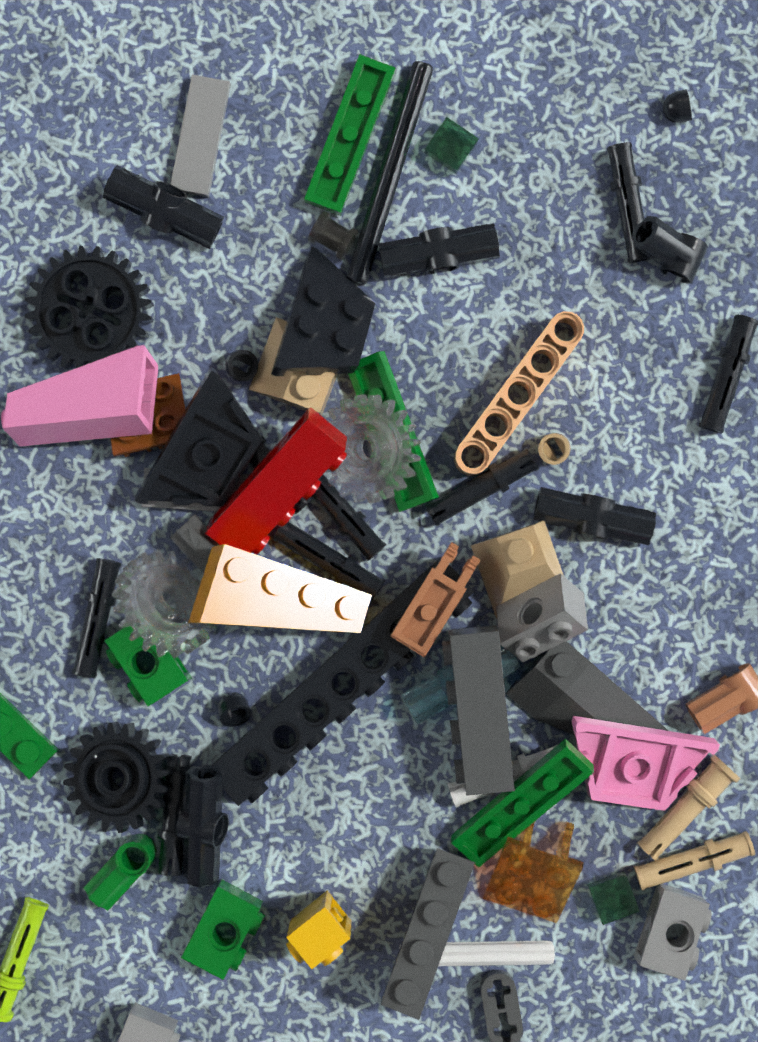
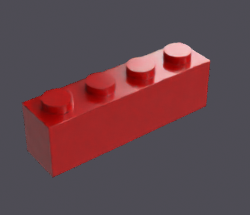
[205,407,347,555]

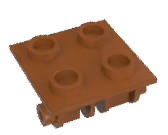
[110,373,186,457]

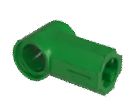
[83,833,157,911]

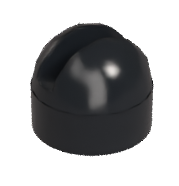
[663,89,692,123]
[225,350,258,381]
[218,692,251,727]

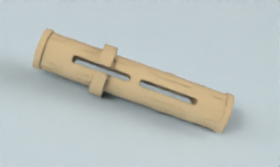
[634,831,755,891]

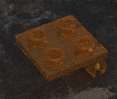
[483,821,584,923]

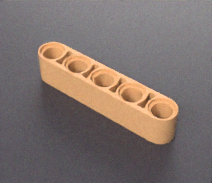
[454,311,584,476]

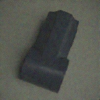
[631,216,708,284]

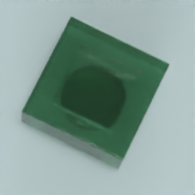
[424,117,479,174]
[587,871,640,925]

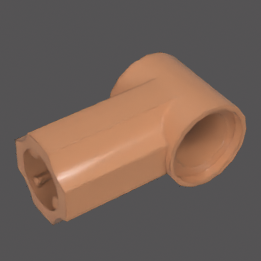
[685,663,758,734]

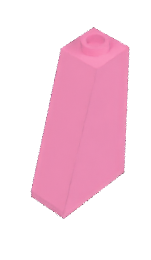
[1,345,159,447]

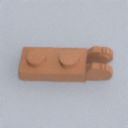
[390,542,480,657]

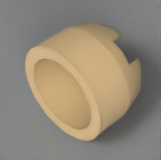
[538,433,571,465]

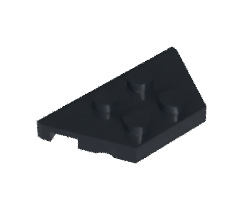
[271,247,375,376]
[135,367,263,507]

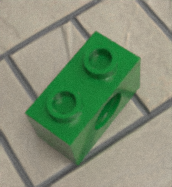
[105,613,192,707]
[181,879,265,980]

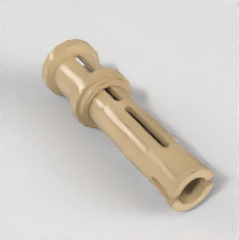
[637,754,741,861]

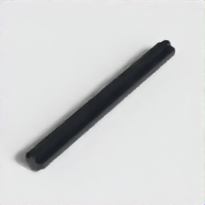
[347,61,433,285]

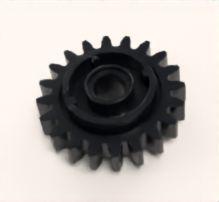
[63,722,173,833]

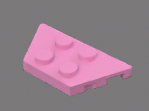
[572,716,720,811]

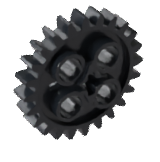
[25,246,154,370]

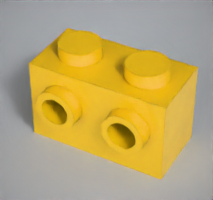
[286,890,352,969]

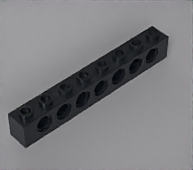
[212,557,474,806]

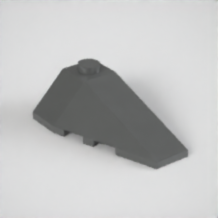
[505,641,669,735]

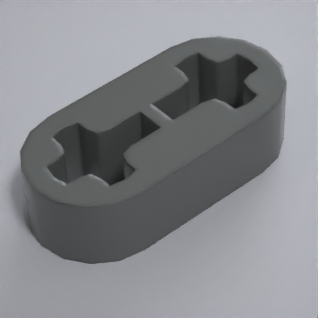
[480,970,523,1042]

